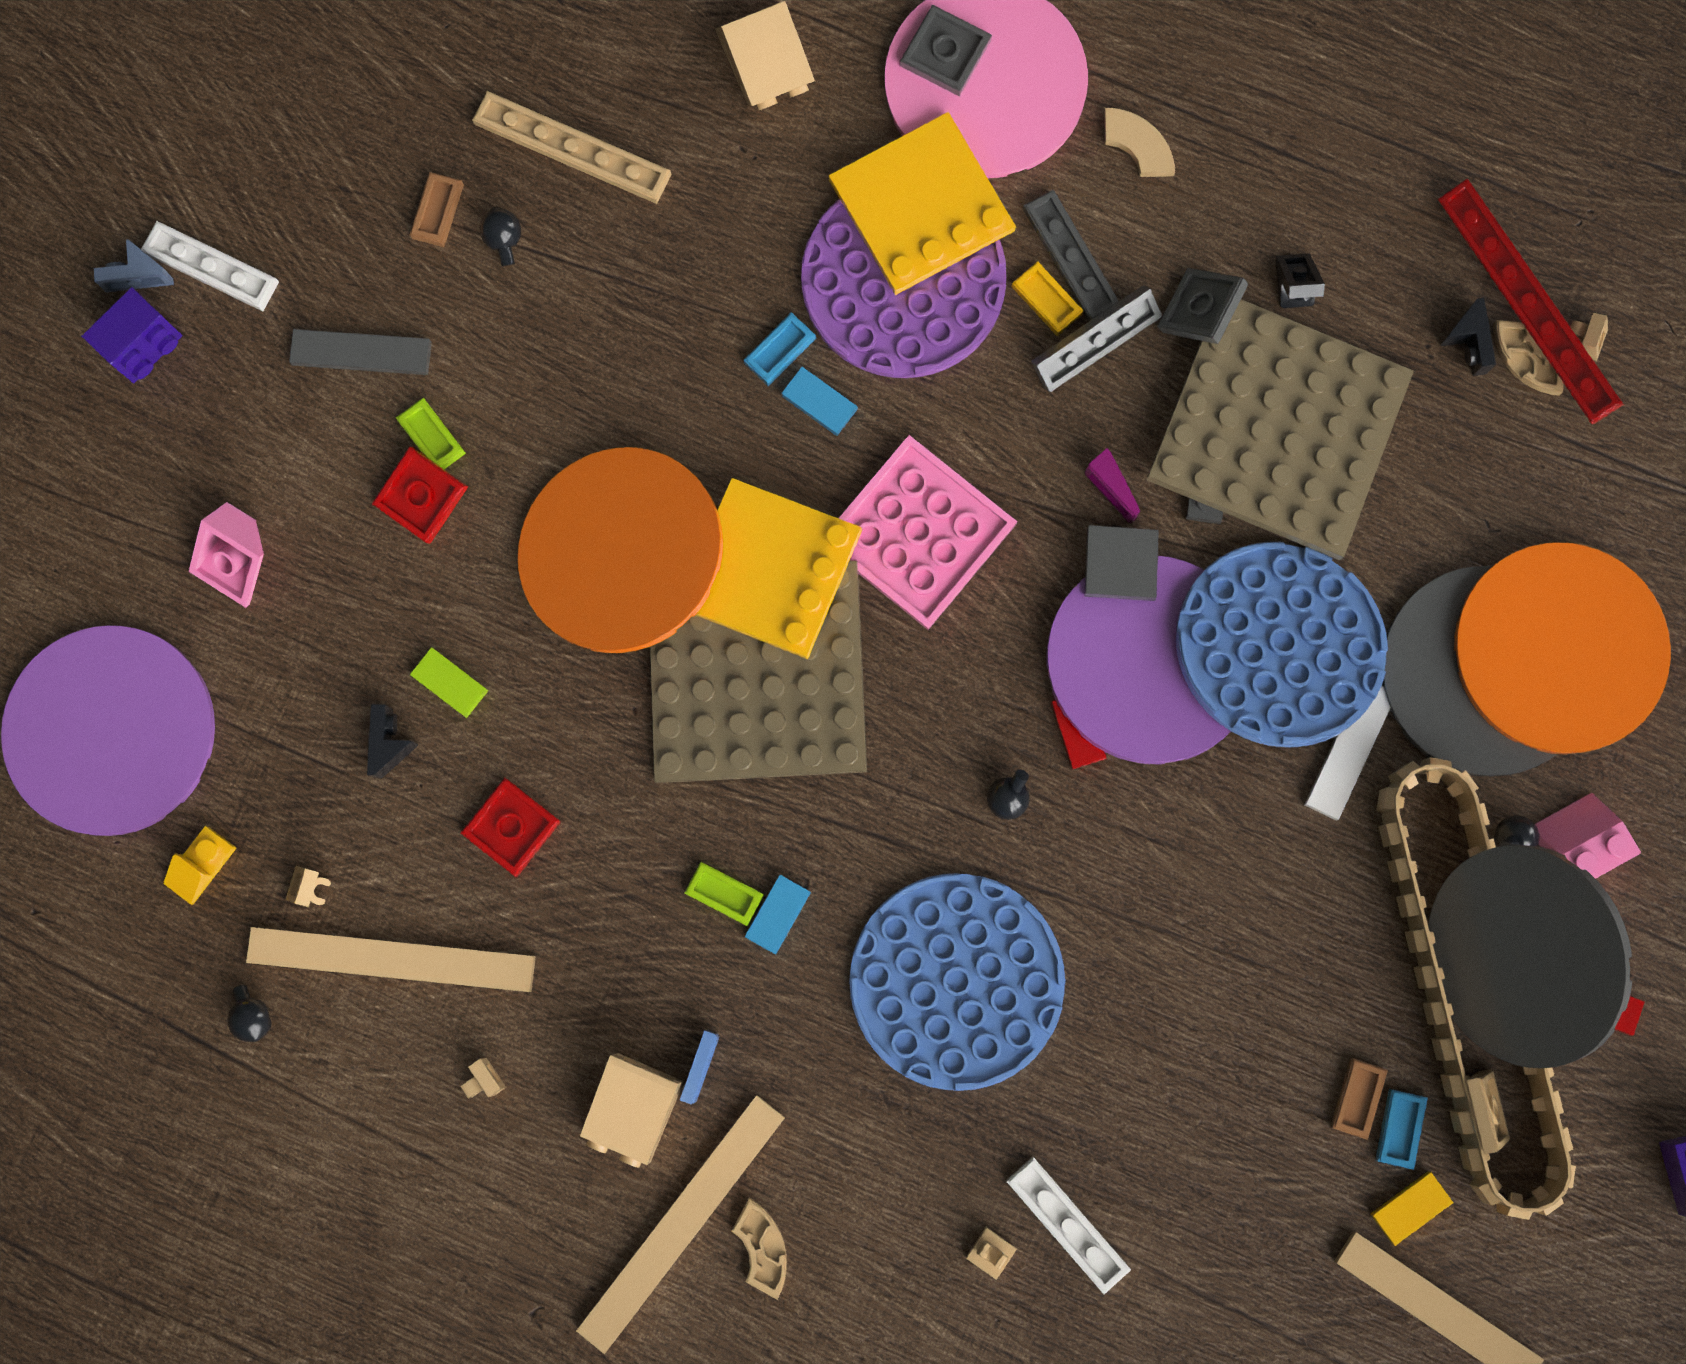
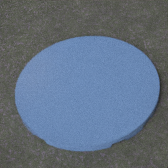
[1176,542,1388,747]
[850,873,1065,1091]

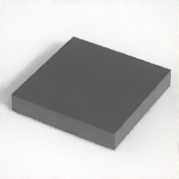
[900,4,992,97]
[1158,268,1248,344]
[1084,525,1159,601]

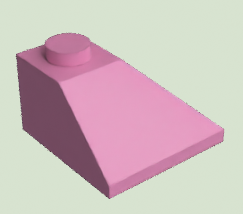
[189,502,264,608]

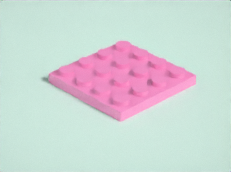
[839,435,1017,630]

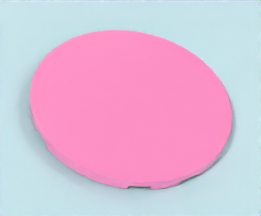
[885,0,1088,178]

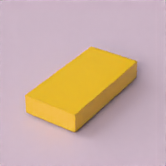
[1011,261,1083,336]
[1371,1171,1454,1246]

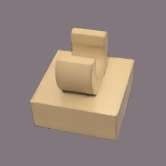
[1571,313,1608,361]
[286,866,331,907]
[460,1058,506,1099]
[966,1227,1017,1280]

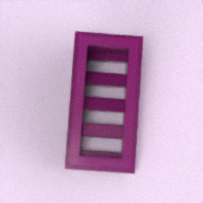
[1085,448,1141,523]

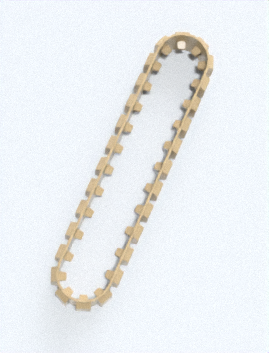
[1376,757,1576,1220]

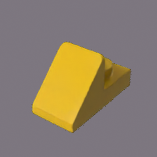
[163,826,236,905]

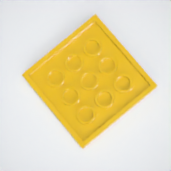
[829,112,1016,295]
[696,478,862,659]

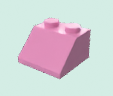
[1535,793,1641,879]

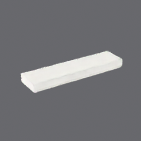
[141,221,279,311]
[1304,686,1391,821]
[1006,1156,1131,1294]

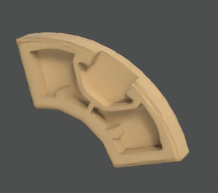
[1104,108,1175,177]
[1493,320,1563,396]
[732,1197,787,1300]

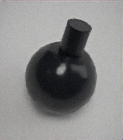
[480,207,521,267]
[987,769,1030,820]
[1494,815,1540,847]
[227,985,272,1042]

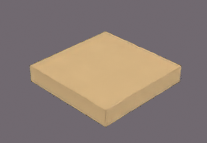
[1467,1069,1510,1154]

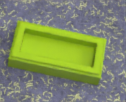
[396,398,466,469]
[410,647,488,718]
[684,862,764,926]

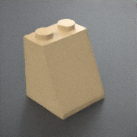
[715,1,815,110]
[580,1053,684,1168]

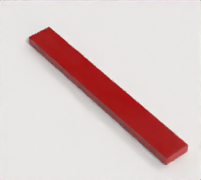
[1438,178,1624,425]

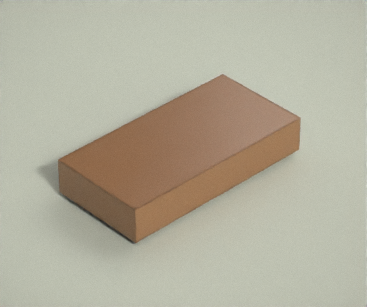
[409,172,464,247]
[1330,1058,1388,1140]

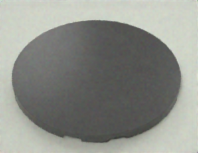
[1382,566,1557,776]
[1428,844,1633,1068]

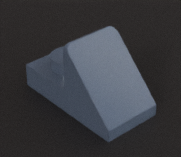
[93,239,174,292]

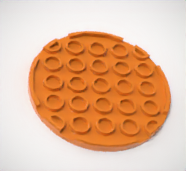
[518,447,723,653]
[1454,542,1671,754]

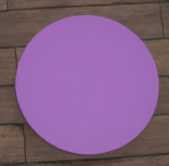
[801,199,1006,378]
[1046,556,1231,764]
[1,626,215,836]

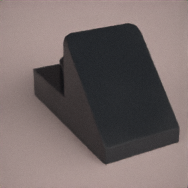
[1275,253,1325,308]
[1441,298,1496,376]
[367,704,418,779]

